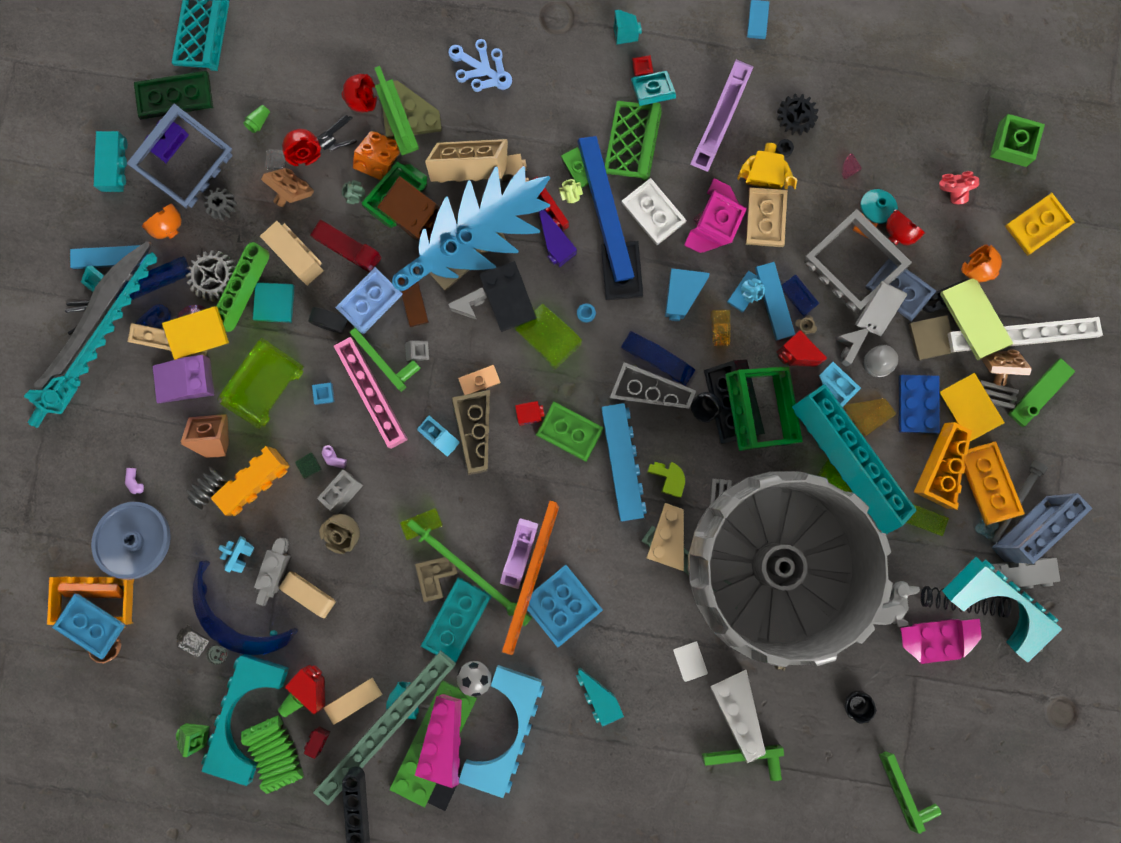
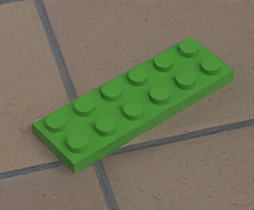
[390,680,477,808]

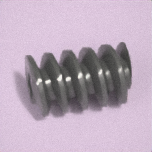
[186,467,229,510]

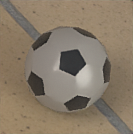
[457,661,492,697]

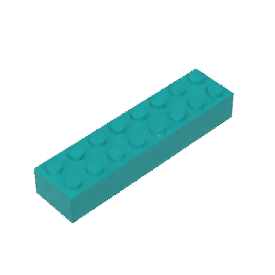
[792,384,917,534]

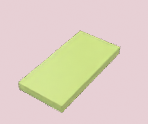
[940,278,1013,360]

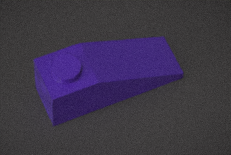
[539,209,577,268]

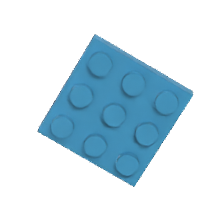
[527,565,603,647]

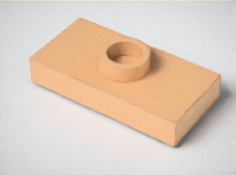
[458,365,501,395]

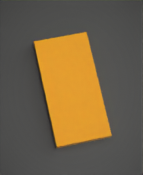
[964,441,1025,526]

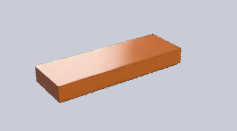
[58,583,124,598]

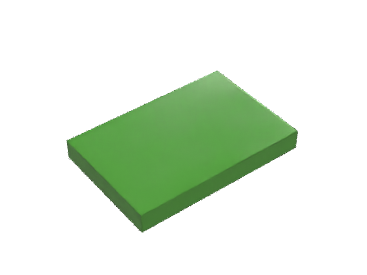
[536,401,604,462]

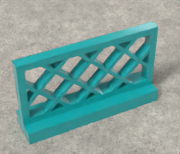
[172,0,230,71]

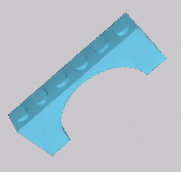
[459,665,544,798]

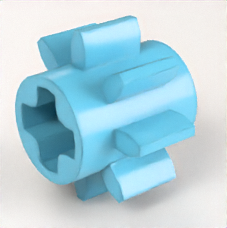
[741,278,765,303]

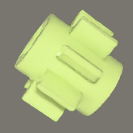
[559,179,583,203]

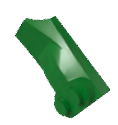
[361,161,427,228]

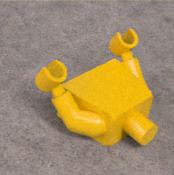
[737,143,797,190]

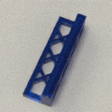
[114,256,191,300]

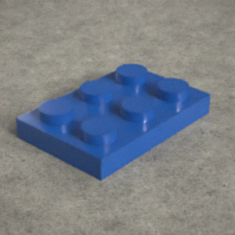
[899,375,940,434]

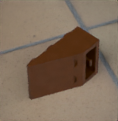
[377,176,440,242]

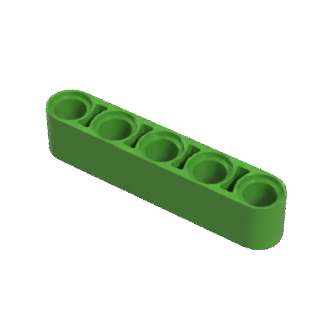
[217,242,269,332]

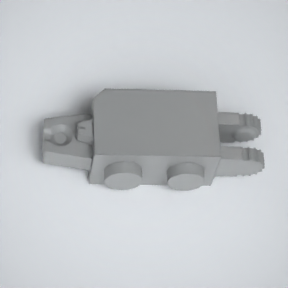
[254,538,291,606]

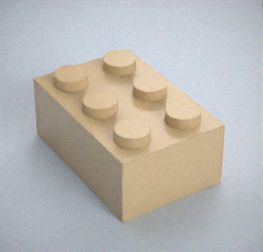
[260,221,324,286]

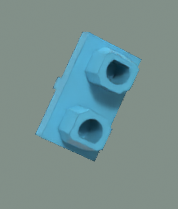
[218,536,254,573]

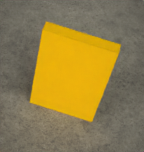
[1005,193,1075,256]
[162,306,229,360]
[939,373,1005,441]

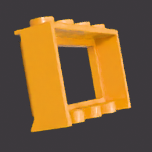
[47,577,134,628]

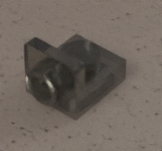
[176,625,210,658]

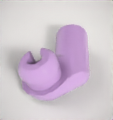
[322,445,347,469]
[125,468,144,494]

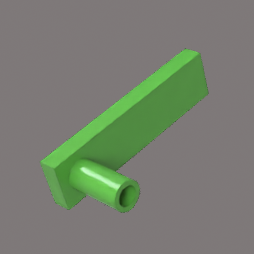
[349,328,421,392]
[1008,358,1075,427]
[702,744,784,781]
[879,751,941,834]

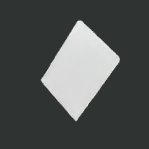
[673,641,708,682]

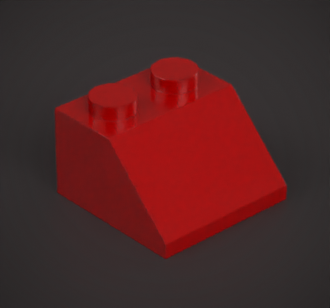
[777,330,827,367]
[285,665,325,714]

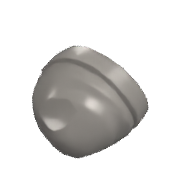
[863,345,898,377]

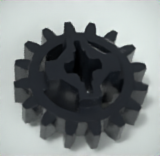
[777,93,819,136]

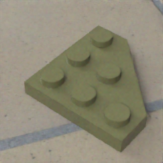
[379,80,442,138]

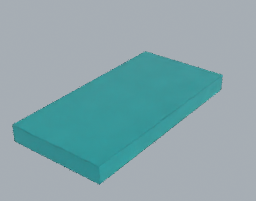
[420,577,492,663]

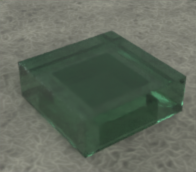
[295,453,322,479]

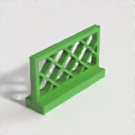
[375,66,419,156]
[605,101,662,181]

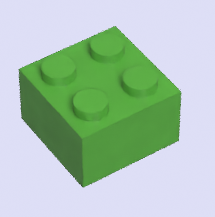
[990,114,1045,167]

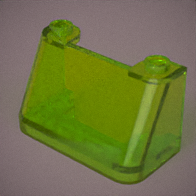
[217,338,304,429]

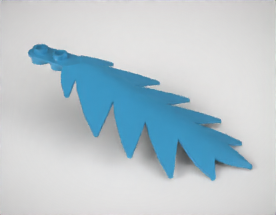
[392,166,550,291]

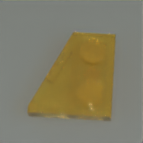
[842,398,897,437]

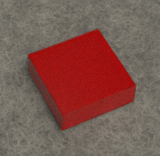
[632,55,653,77]

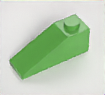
[176,723,210,757]

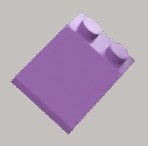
[153,355,214,403]

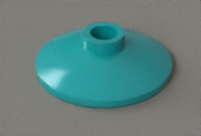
[860,189,898,224]

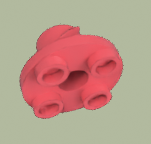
[939,171,979,205]

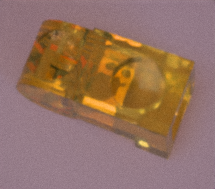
[710,310,730,346]

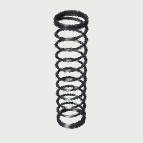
[921,586,1012,618]

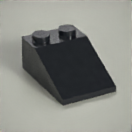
[479,261,537,332]

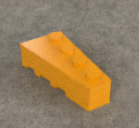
[211,446,290,516]

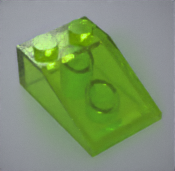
[515,304,582,370]

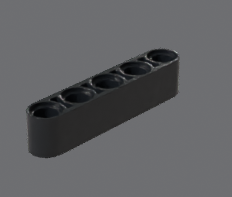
[342,766,370,843]

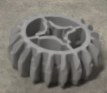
[186,250,236,302]

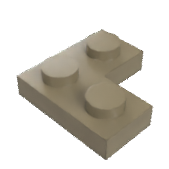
[415,557,458,602]

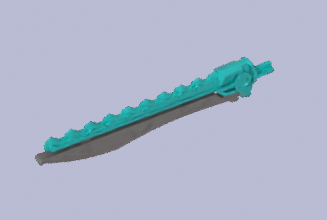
[24,241,157,428]

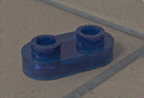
[135,304,171,329]

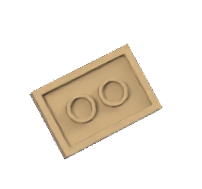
[745,188,788,247]

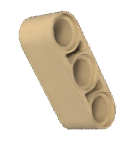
[278,571,336,618]
[324,677,382,725]

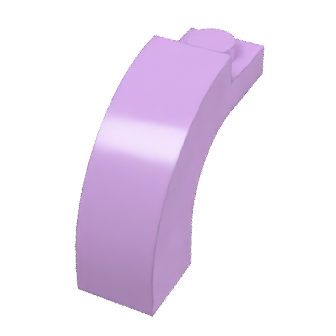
[500,518,538,589]

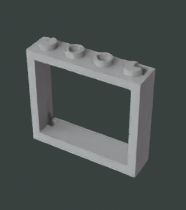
[805,209,912,313]

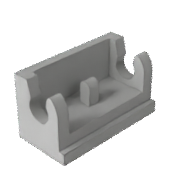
[317,470,363,514]

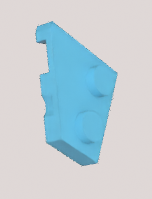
[819,362,861,407]

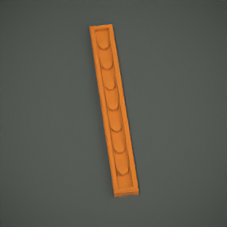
[502,501,559,655]

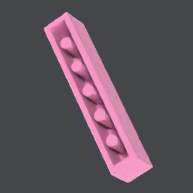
[334,337,408,449]

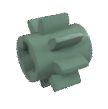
[342,180,365,205]

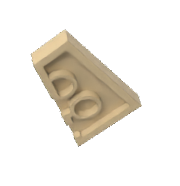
[646,503,684,571]

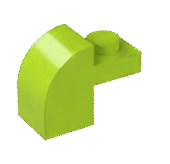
[647,462,685,498]

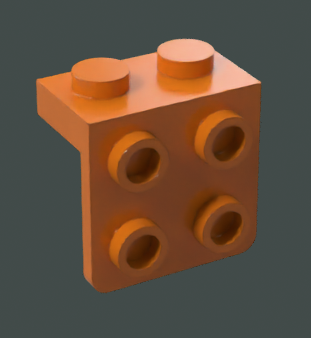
[353,131,400,180]

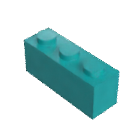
[94,131,128,192]

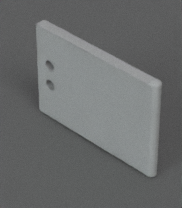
[855,281,907,336]

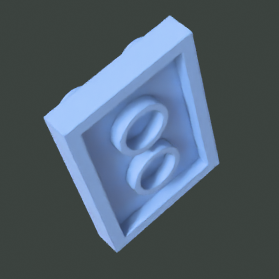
[335,267,403,335]

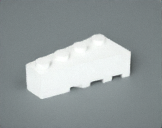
[711,670,766,763]

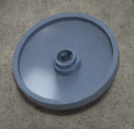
[91,502,171,580]

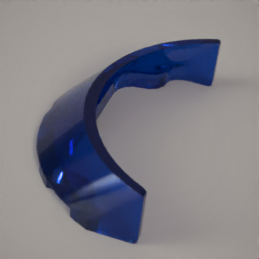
[193,561,298,655]

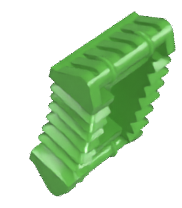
[241,715,304,794]

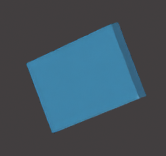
[52,594,125,659]

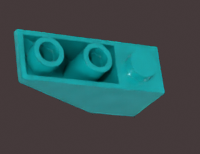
[576,668,624,727]

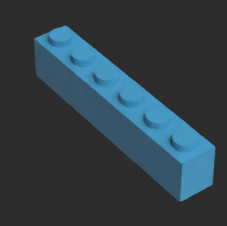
[601,403,647,522]

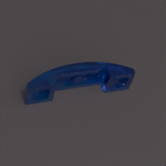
[621,331,695,386]

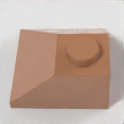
[181,414,229,458]

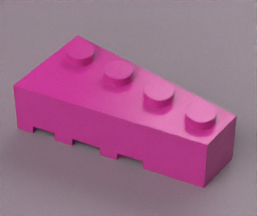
[415,694,462,788]

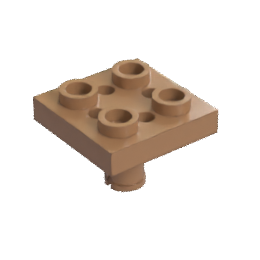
[261,168,314,207]
[981,349,1032,386]

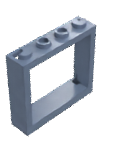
[127,104,233,209]
[991,493,1092,564]

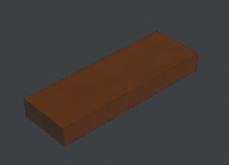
[396,268,429,327]

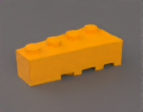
[914,422,972,510]

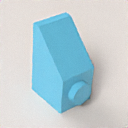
[417,415,460,457]

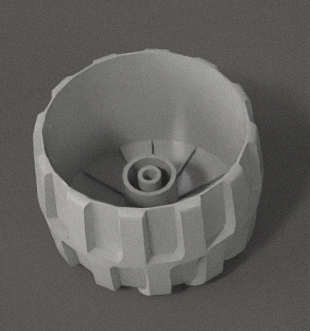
[688,472,893,667]

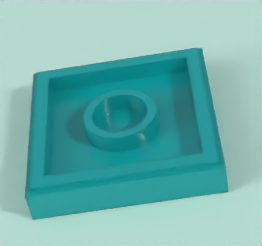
[631,71,676,106]
[253,283,295,323]

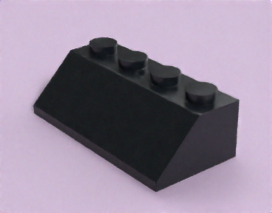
[704,359,765,444]

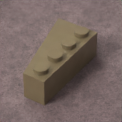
[452,390,490,475]

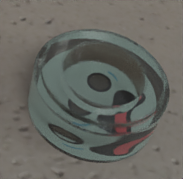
[206,644,228,665]

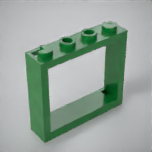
[725,367,803,451]

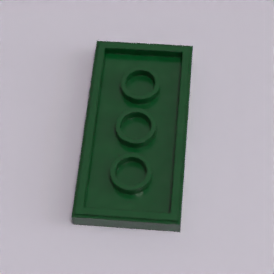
[134,70,213,120]

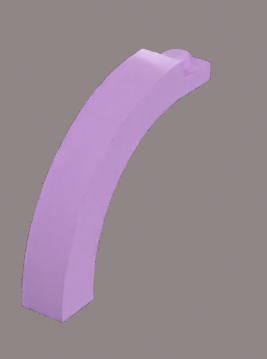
[690,59,753,172]

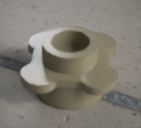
[795,315,817,335]

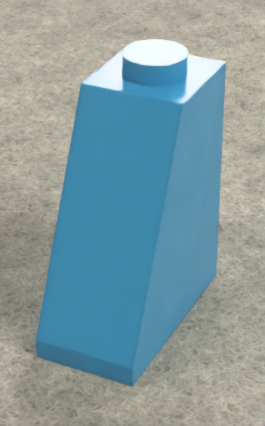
[665,269,709,321]

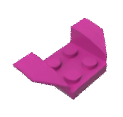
[684,178,746,253]
[901,619,982,664]

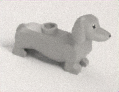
[873,581,920,627]

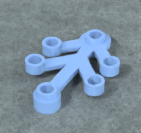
[448,39,512,92]

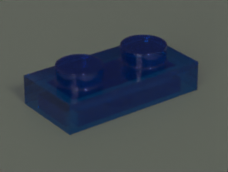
[781,274,820,316]

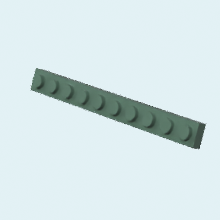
[313,650,456,805]

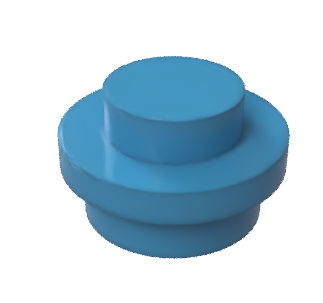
[577,303,596,323]

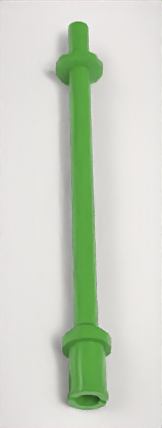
[407,519,532,626]

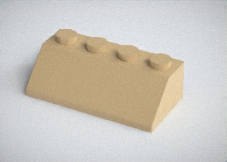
[425,139,508,183]

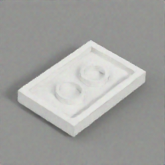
[621,178,687,245]

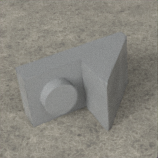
[448,288,487,319]
[836,329,869,366]

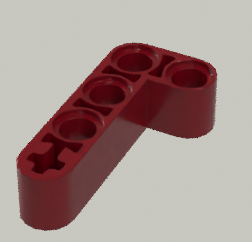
[310,220,382,273]

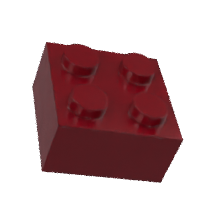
[303,727,331,759]

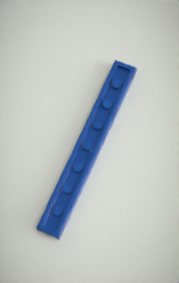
[577,136,635,282]

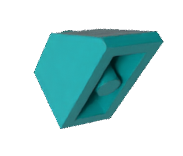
[613,10,642,45]

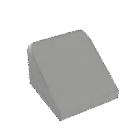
[405,341,429,361]

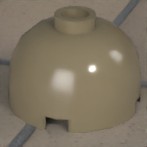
[319,514,360,554]

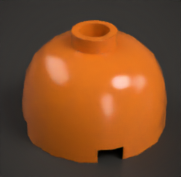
[142,203,182,239]
[961,244,1002,283]

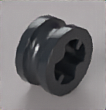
[776,139,794,158]

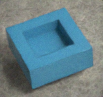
[312,383,335,405]

